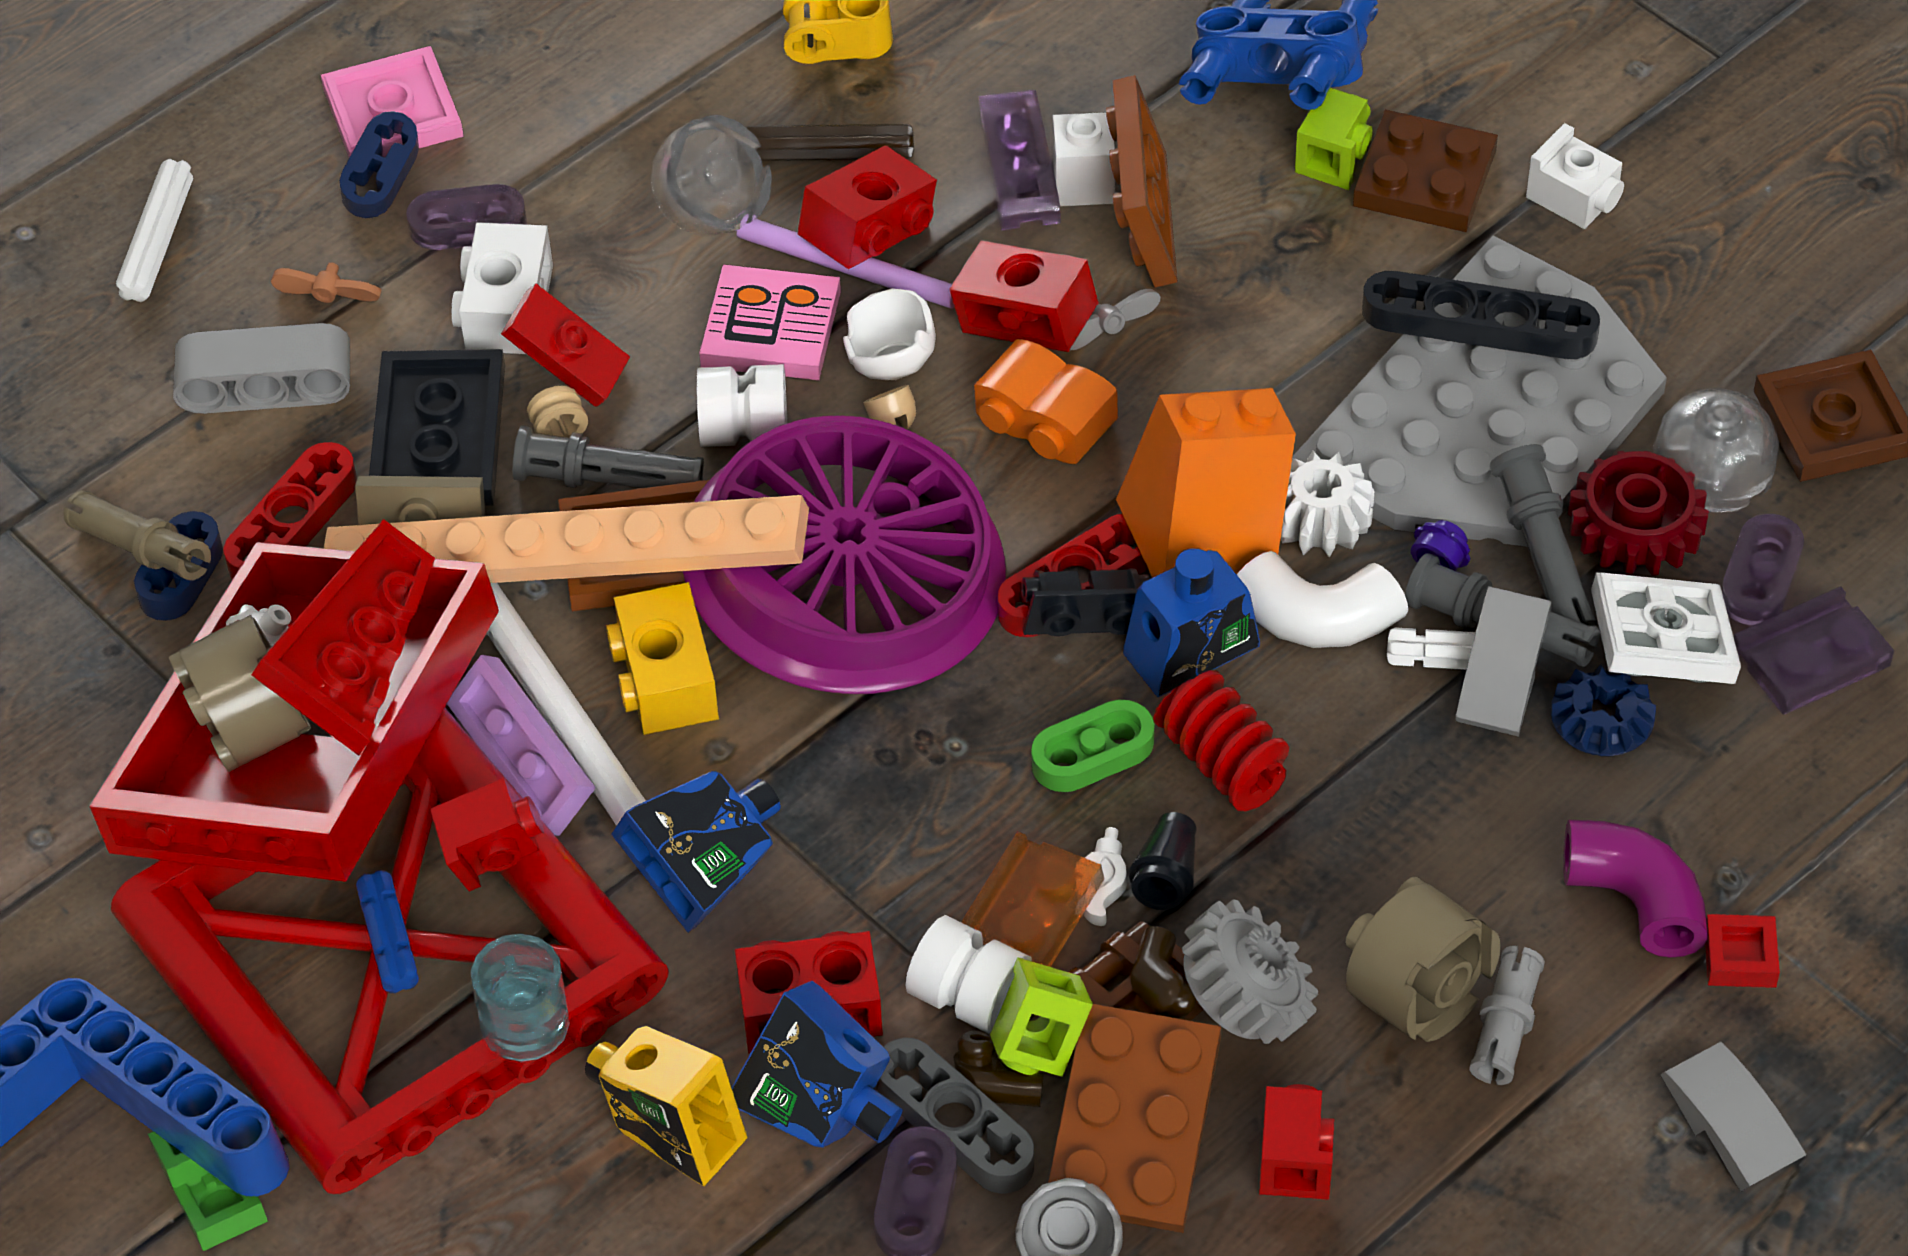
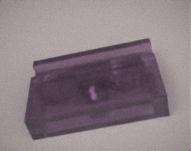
[1733,586,1894,715]

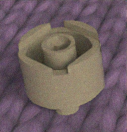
[169,615,312,772]
[1346,877,1501,1042]

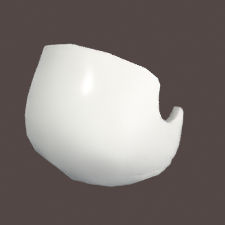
[843,288,936,380]

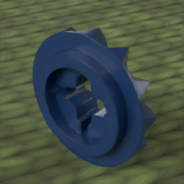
[1551,663,1657,756]

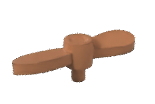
[271,263,382,303]

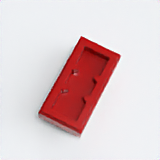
[501,283,630,407]

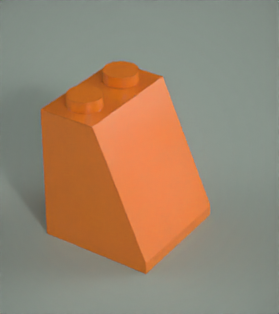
[1116,388,1296,578]

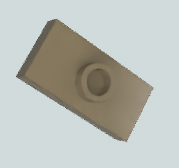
[355,476,485,525]

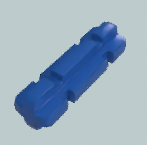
[356,870,419,993]

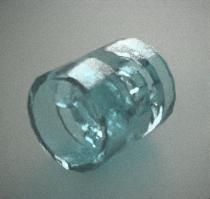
[471,934,570,1062]

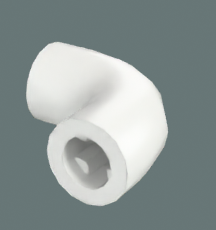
[1237,551,1408,648]

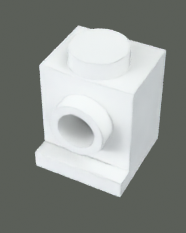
[1526,123,1624,229]

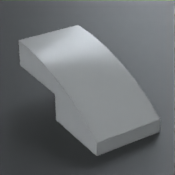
[1456,586,1551,737]
[1661,1042,1806,1192]

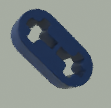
[339,111,419,218]
[134,511,223,621]

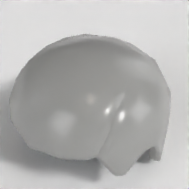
[1015,1178,1123,1256]

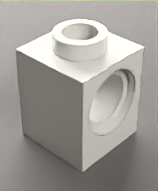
[1053,113,1115,206]

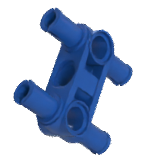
[1179,0,1378,110]

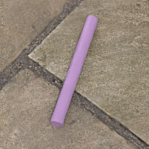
[737,215,954,309]

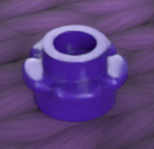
[1410,520,1471,571]

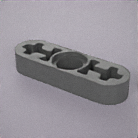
[876,1038,1034,1194]

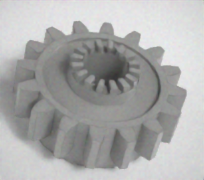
[1182,899,1318,1044]

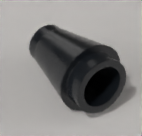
[1128,812,1197,910]

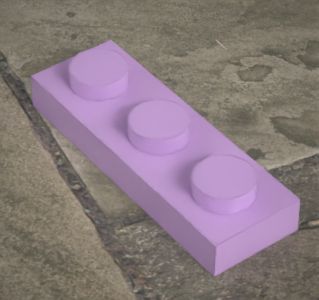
[447,655,595,836]

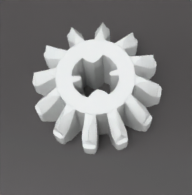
[1281,450,1374,557]

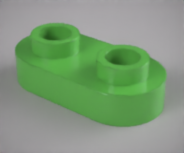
[1031,700,1154,792]

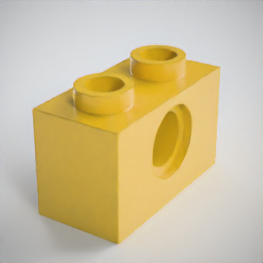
[606,582,719,735]

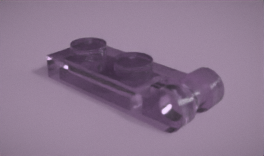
[979,90,1061,231]

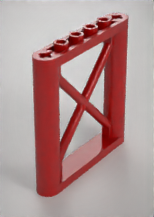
[111,708,669,1194]

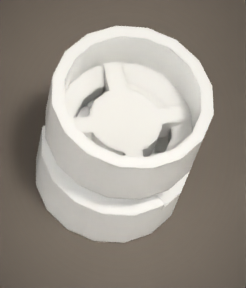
[697,364,787,447]
[905,915,1032,1034]

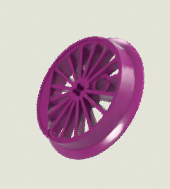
[683,416,1006,694]

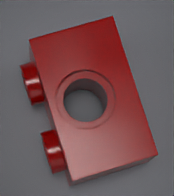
[797,145,937,270]
[949,241,1099,352]

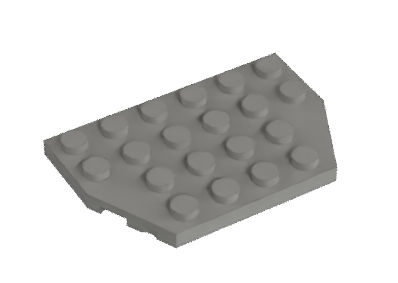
[1292,236,1667,547]

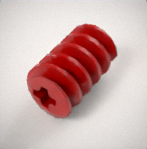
[1153,670,1289,811]

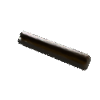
[742,124,914,161]

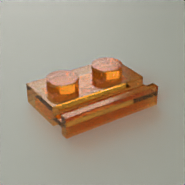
[961,831,1105,967]

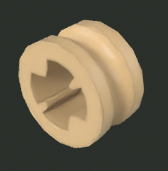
[527,386,588,438]

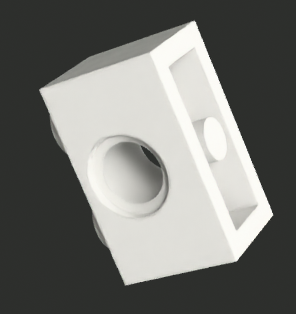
[452,223,553,354]

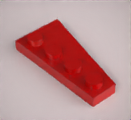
[251,519,435,756]

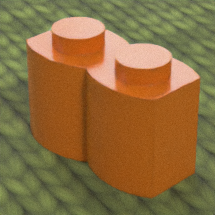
[974,339,1118,464]

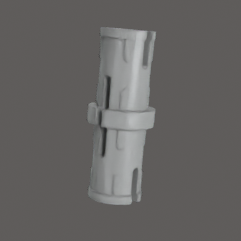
[1469,946,1545,1085]

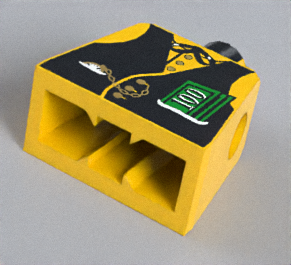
[585,1026,748,1186]

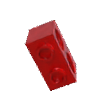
[735,931,883,1054]

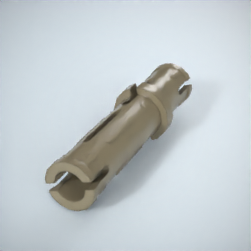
[63,490,211,581]

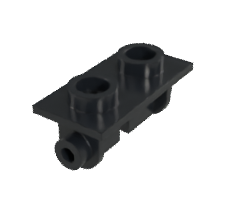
[1021,568,1150,637]

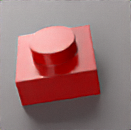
[1705,914,1780,988]

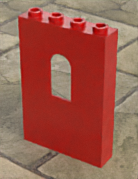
[89,542,499,882]

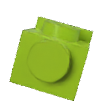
[1295,88,1373,190]
[990,957,1093,1077]

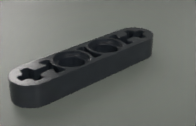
[1362,271,1600,359]

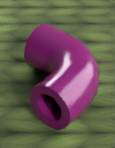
[1563,820,1708,958]

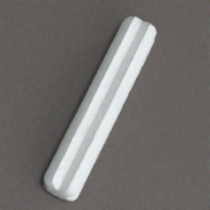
[116,159,193,302]

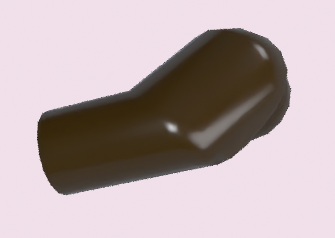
[1130,926,1196,1019]
[953,1031,1044,1107]

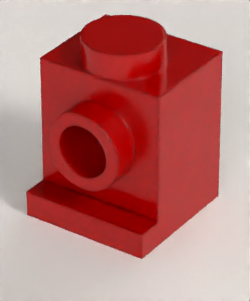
[430,778,544,892]
[1259,1084,1334,1200]

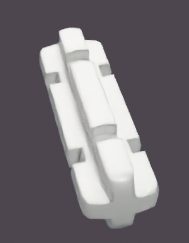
[1387,627,1476,670]

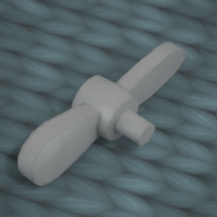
[1070,289,1161,350]

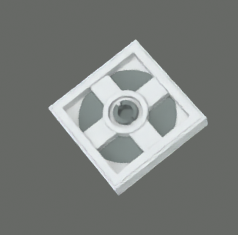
[1591,573,1741,684]

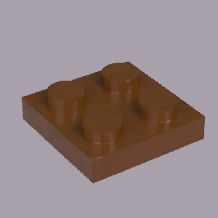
[1353,109,1498,232]
[1754,349,1908,482]

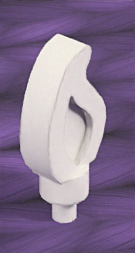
[1076,827,1127,926]

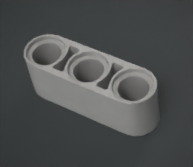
[173,323,350,414]

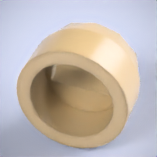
[863,385,916,429]

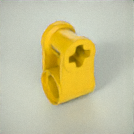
[783,0,893,64]

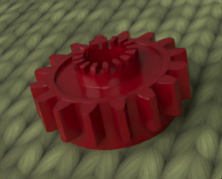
[1568,451,1709,576]

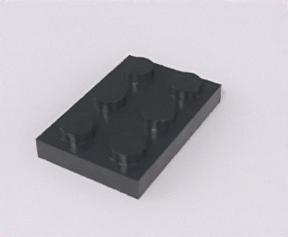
[369,349,505,506]

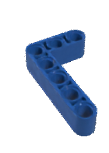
[0,978,290,1196]

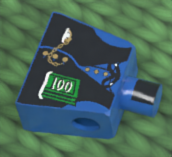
[1123,548,1260,697]
[611,771,781,933]
[732,981,903,1148]

